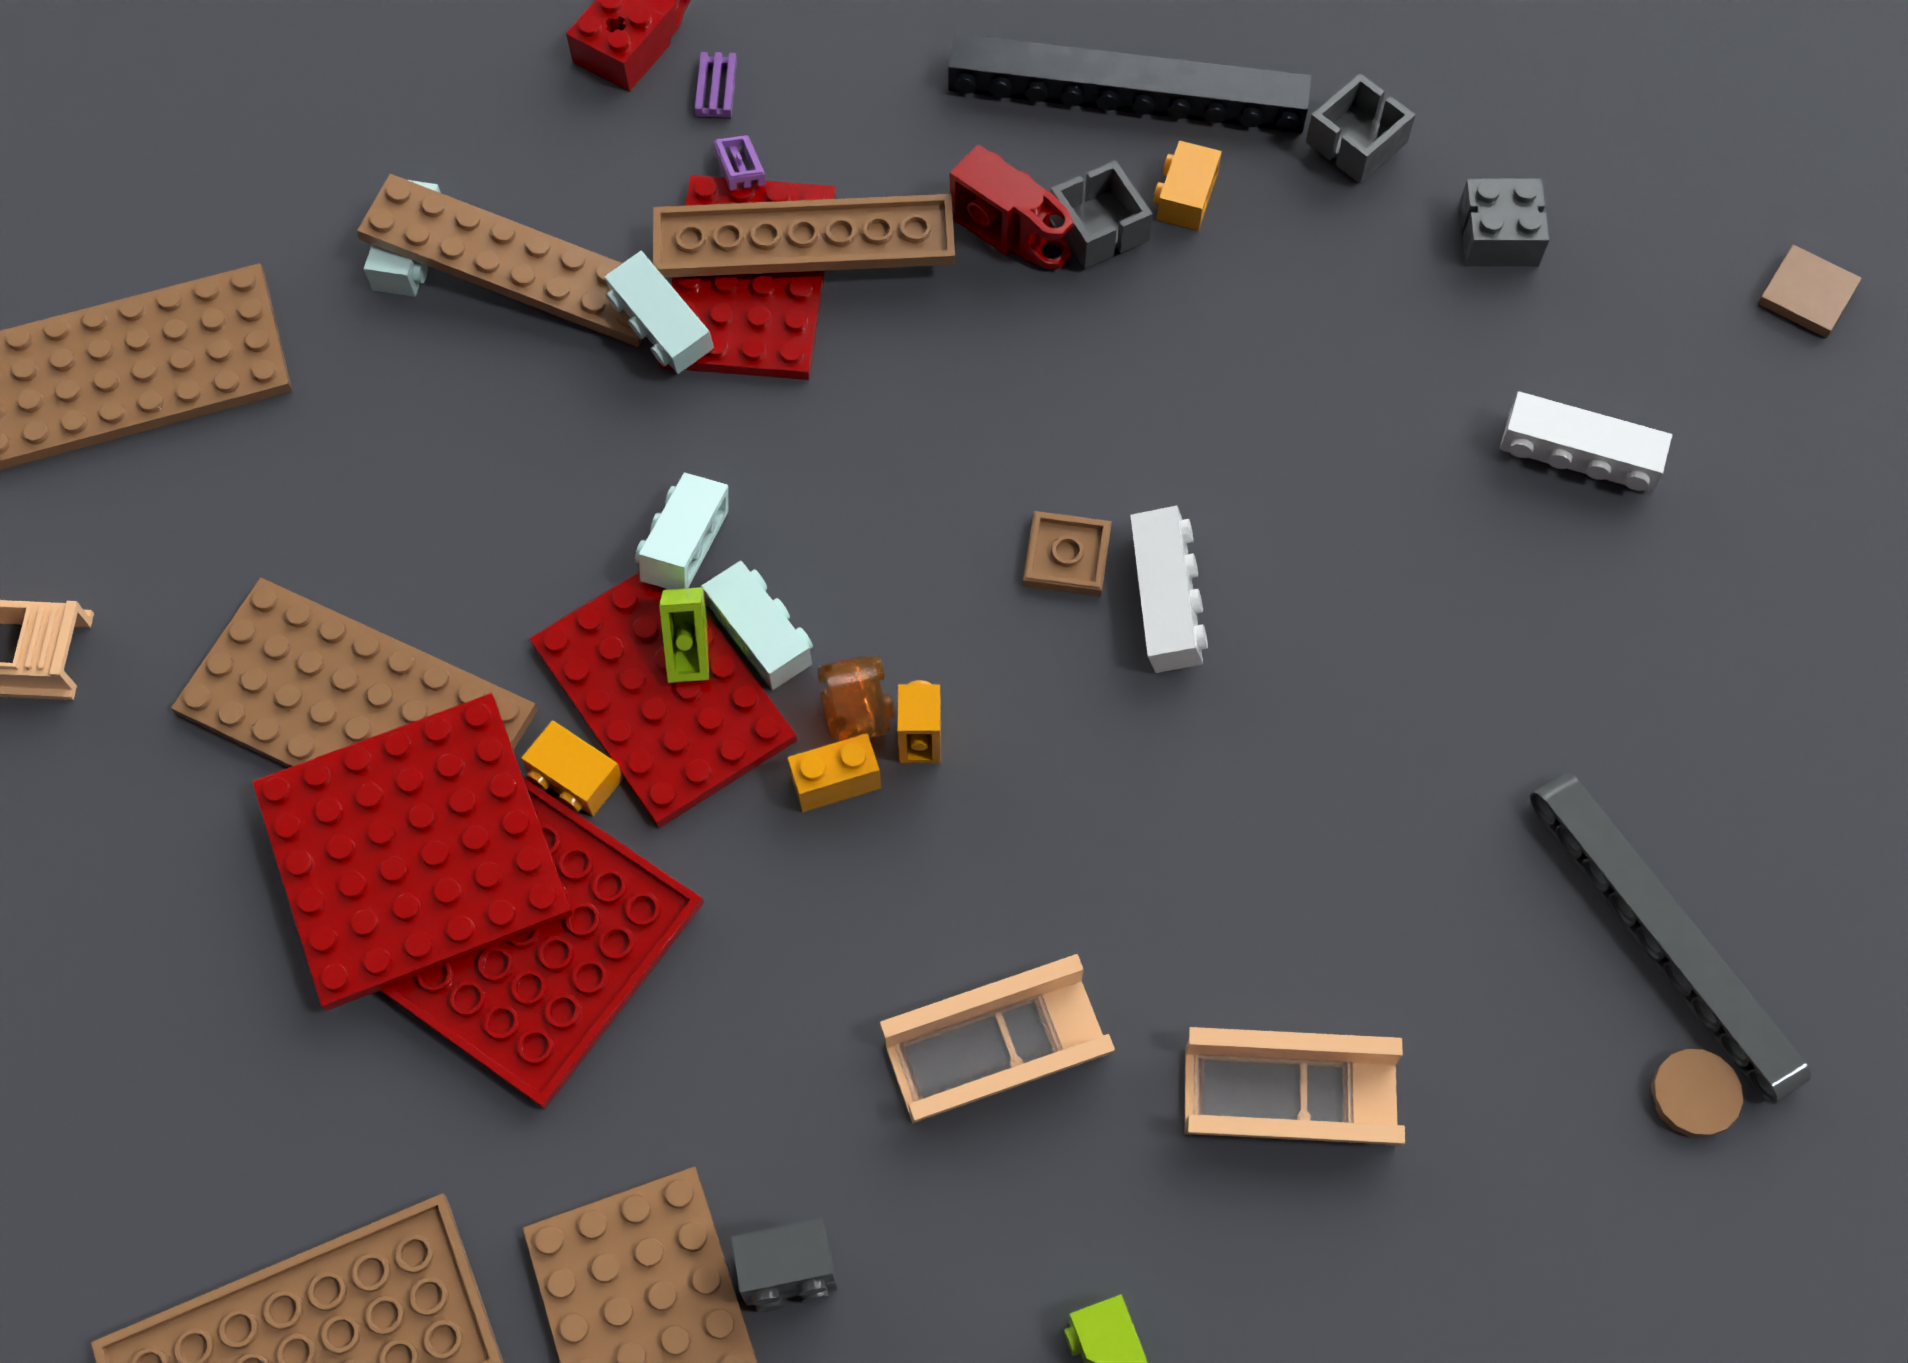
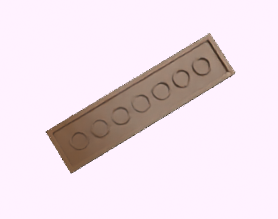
[357,174,642,347]
[653,194,955,278]

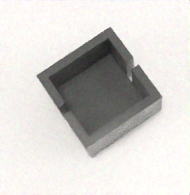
[1306,73,1415,184]
[1050,160,1153,269]
[1458,179,1549,267]
[731,1218,838,1312]

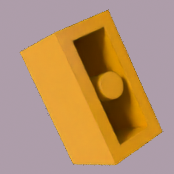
[1153,141,1222,231]
[897,680,941,763]
[521,720,623,817]
[787,733,882,813]

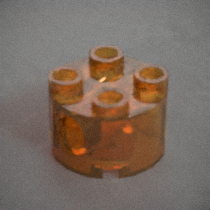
[818,655,894,743]

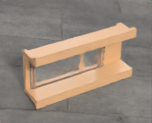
[880,954,1115,1124]
[1184,1027,1405,1146]

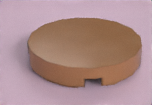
[1650,1049,1743,1138]

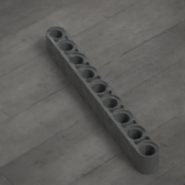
[1530,772,1811,1104]

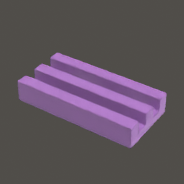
[695,52,737,118]
[713,135,766,190]

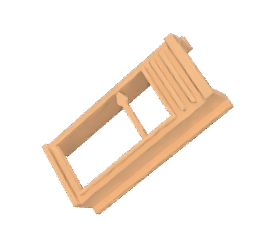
[0,600,94,700]

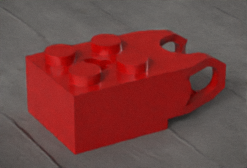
[566,0,691,92]
[949,144,1073,269]

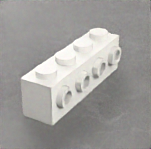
[1499,391,1672,492]
[1130,505,1208,673]

